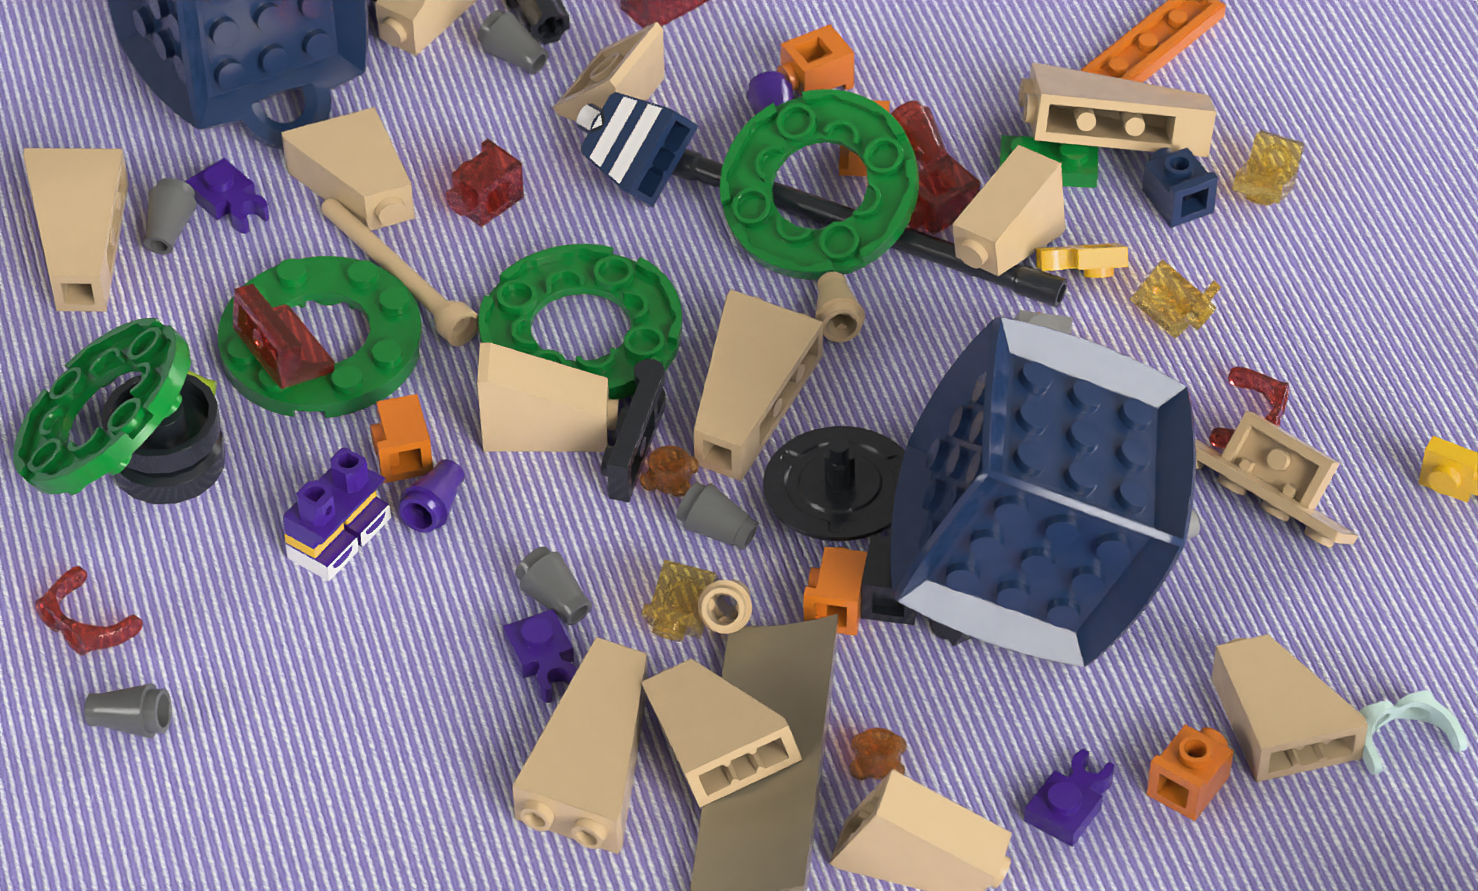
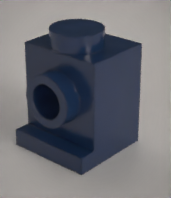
[1142,147,1218,228]

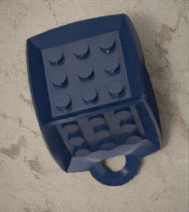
[107,0,368,149]
[890,317,1196,667]

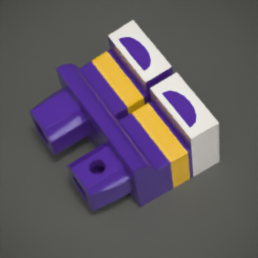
[283,448,391,581]

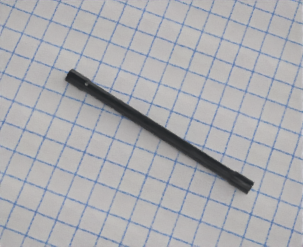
[672,148,1067,308]

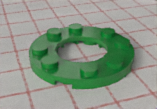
[720,89,919,280]
[478,244,682,400]
[218,256,423,418]
[13,318,191,495]

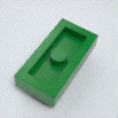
[1000,135,1099,188]

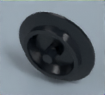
[763,426,905,541]

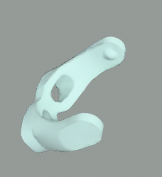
[1358,690,1467,775]

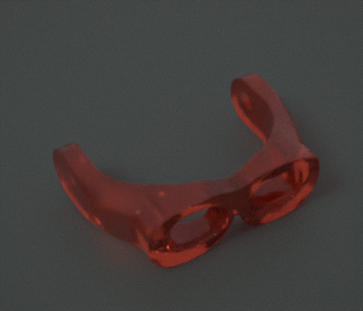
[1209,367,1289,449]
[35,566,143,656]

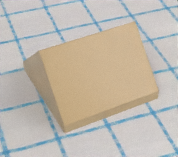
[553,22,665,122]

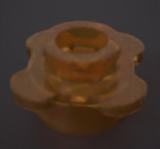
[640,445,699,497]
[849,728,907,780]

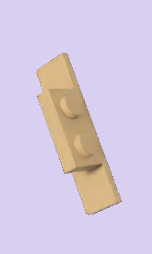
[1195,411,1359,548]

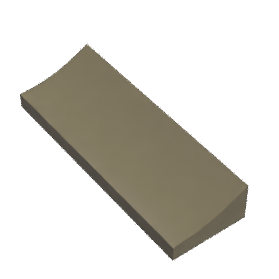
[690,614,838,891]

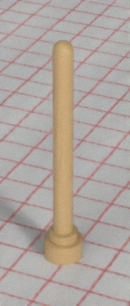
[321,198,479,347]

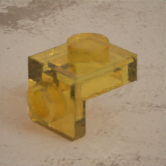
[1232,130,1304,205]
[1129,259,1222,339]
[641,559,719,642]

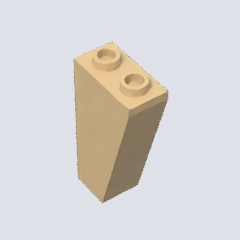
[1018,63,1216,157]
[23,148,129,312]
[694,289,823,481]
[512,637,648,854]

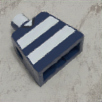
[577,92,699,207]

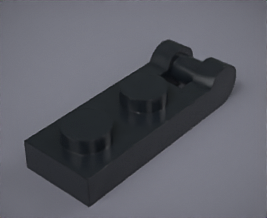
[601,359,666,503]

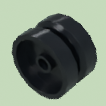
[102,374,226,504]

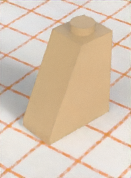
[375,0,477,56]
[281,107,415,231]
[952,145,1066,276]
[477,343,619,452]
[1211,634,1368,782]
[641,658,802,807]
[829,769,1012,891]

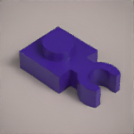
[185,158,270,234]
[502,609,577,704]
[1024,748,1114,847]

